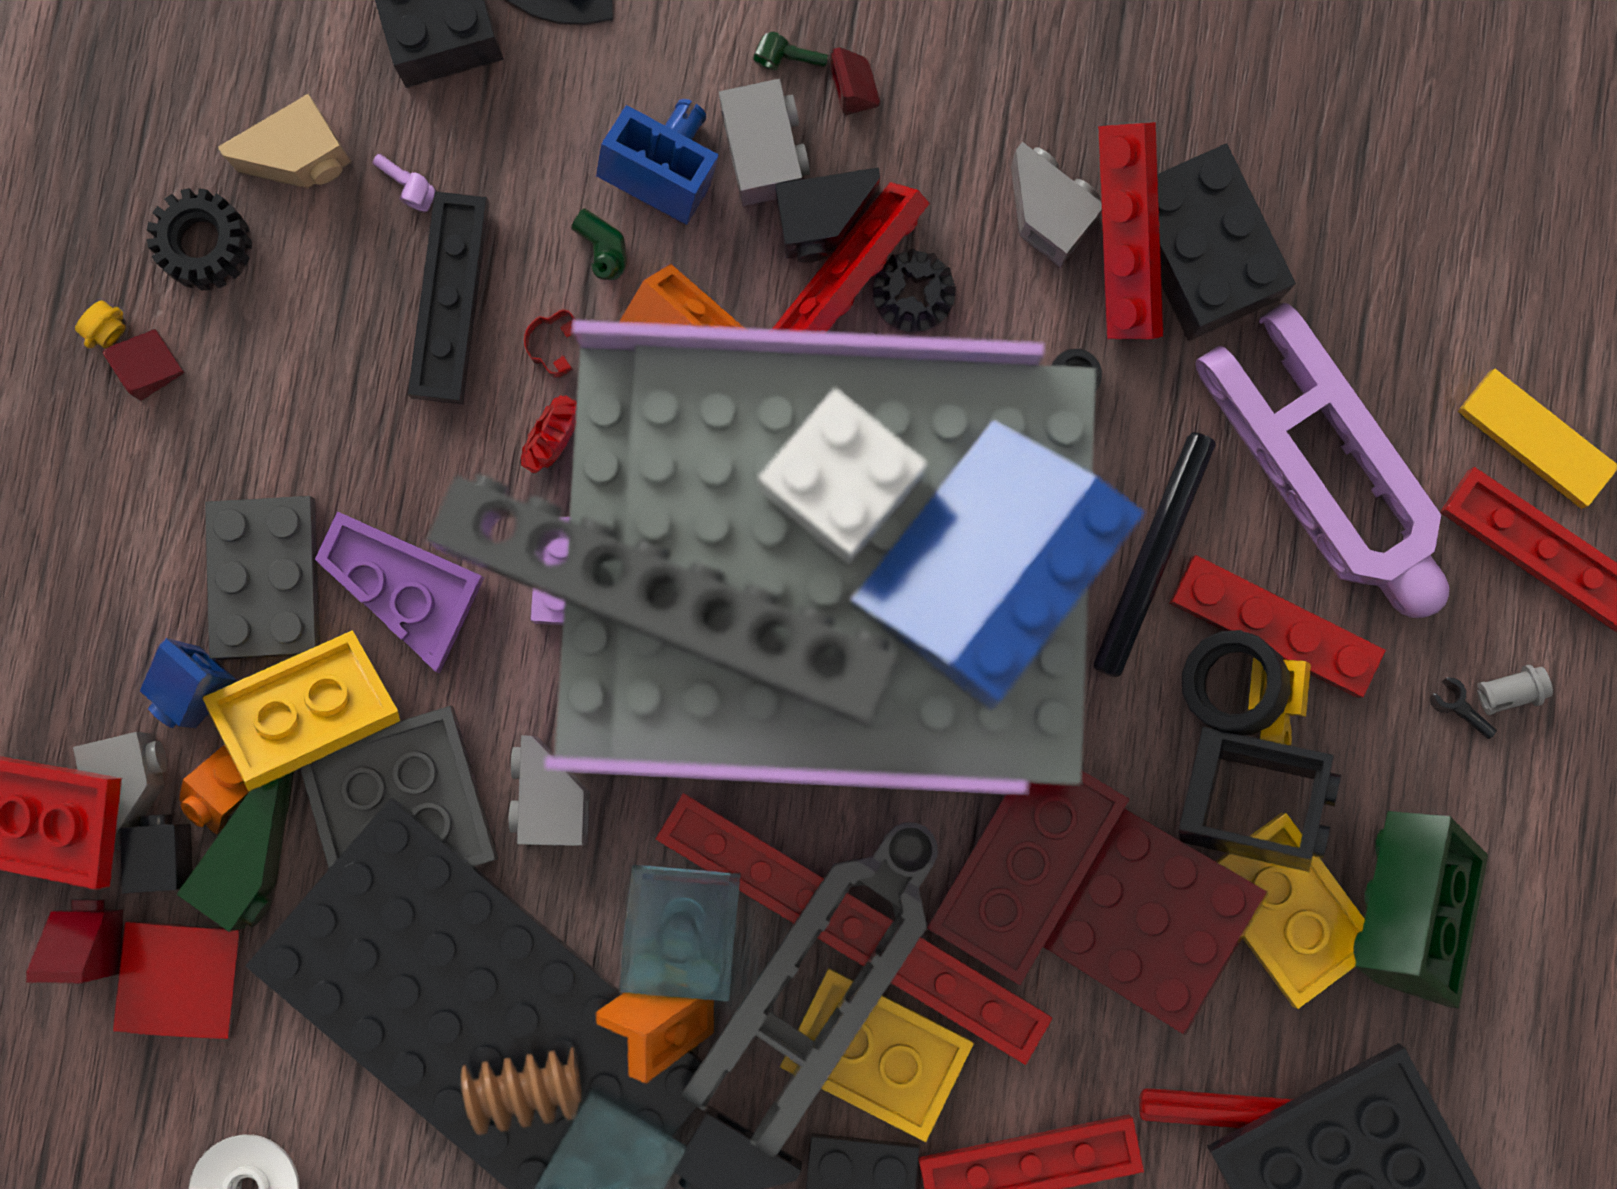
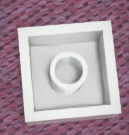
[758,388,927,566]

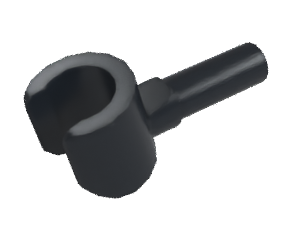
[1430,677,1497,739]

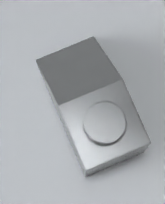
[73,732,167,851]

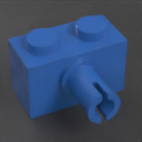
[596,99,719,225]

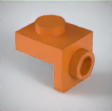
[179,744,249,834]

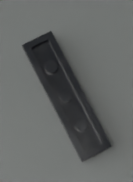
[407,191,490,404]

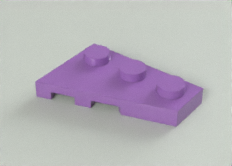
[315,512,484,673]

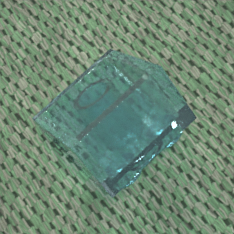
[620,865,741,1001]

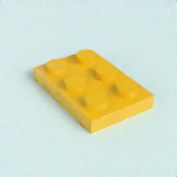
[202,630,400,792]
[1216,813,1365,1009]
[780,967,974,1142]

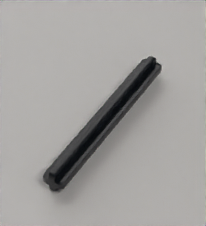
[1094,432,1216,677]

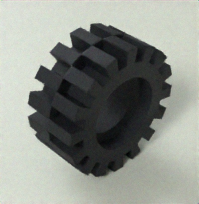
[146,188,252,290]

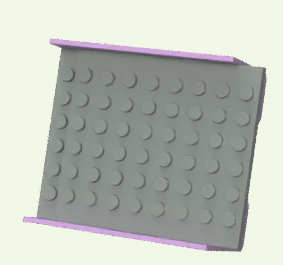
[531,320,1096,794]

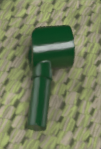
[753,32,828,70]

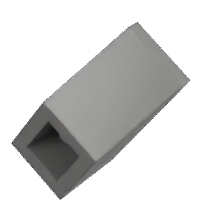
[1011,142,1102,267]
[509,735,590,846]

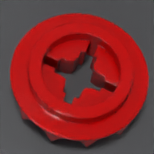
[521,395,577,474]

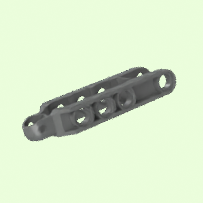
[681,822,938,1158]

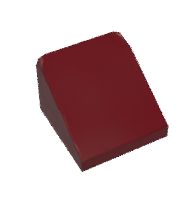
[830,47,880,115]
[102,329,185,401]

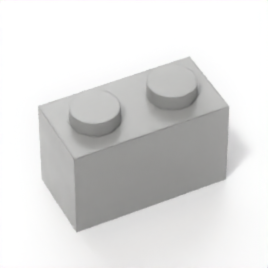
[719,78,810,206]

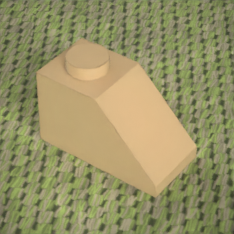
[218,94,351,188]

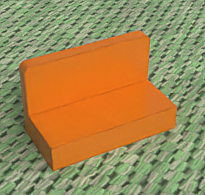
[619,264,745,329]
[596,967,714,1084]

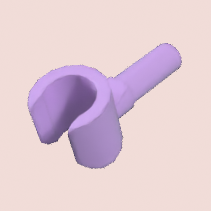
[373,154,435,212]

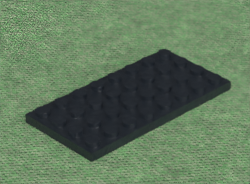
[245,798,702,1189]

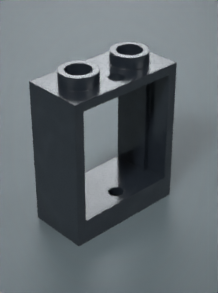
[1179,727,1341,872]

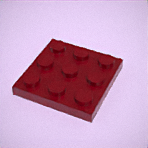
[1043,809,1268,1035]

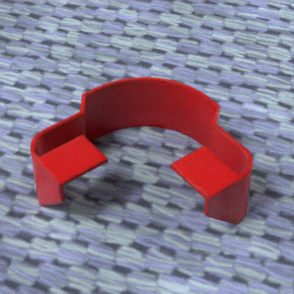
[524,309,575,378]

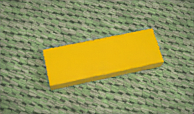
[1457,368,1617,509]

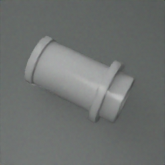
[1477,664,1553,716]

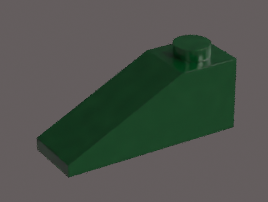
[177,771,294,932]

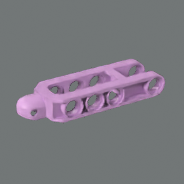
[1195,303,1449,618]

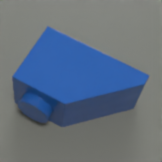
[140,638,238,728]

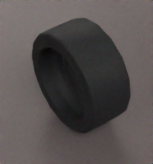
[1182,630,1291,735]

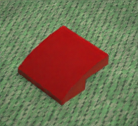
[113,921,240,1039]

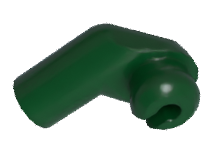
[571,208,627,280]

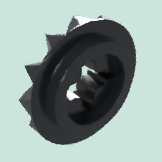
[873,248,956,332]

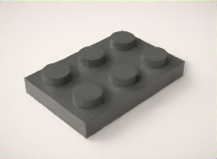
[205,496,320,660]

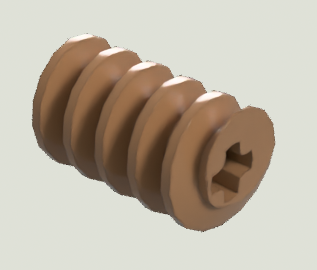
[461,1047,582,1135]

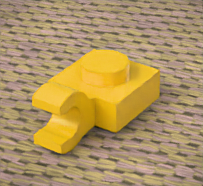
[1248,658,1311,746]

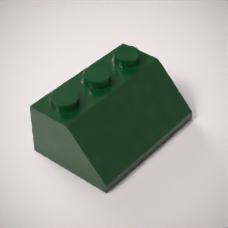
[1354,811,1488,1009]

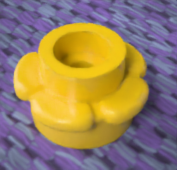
[75,300,125,349]

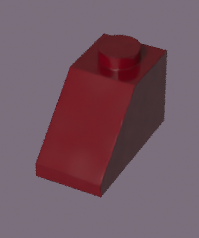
[26,899,124,983]

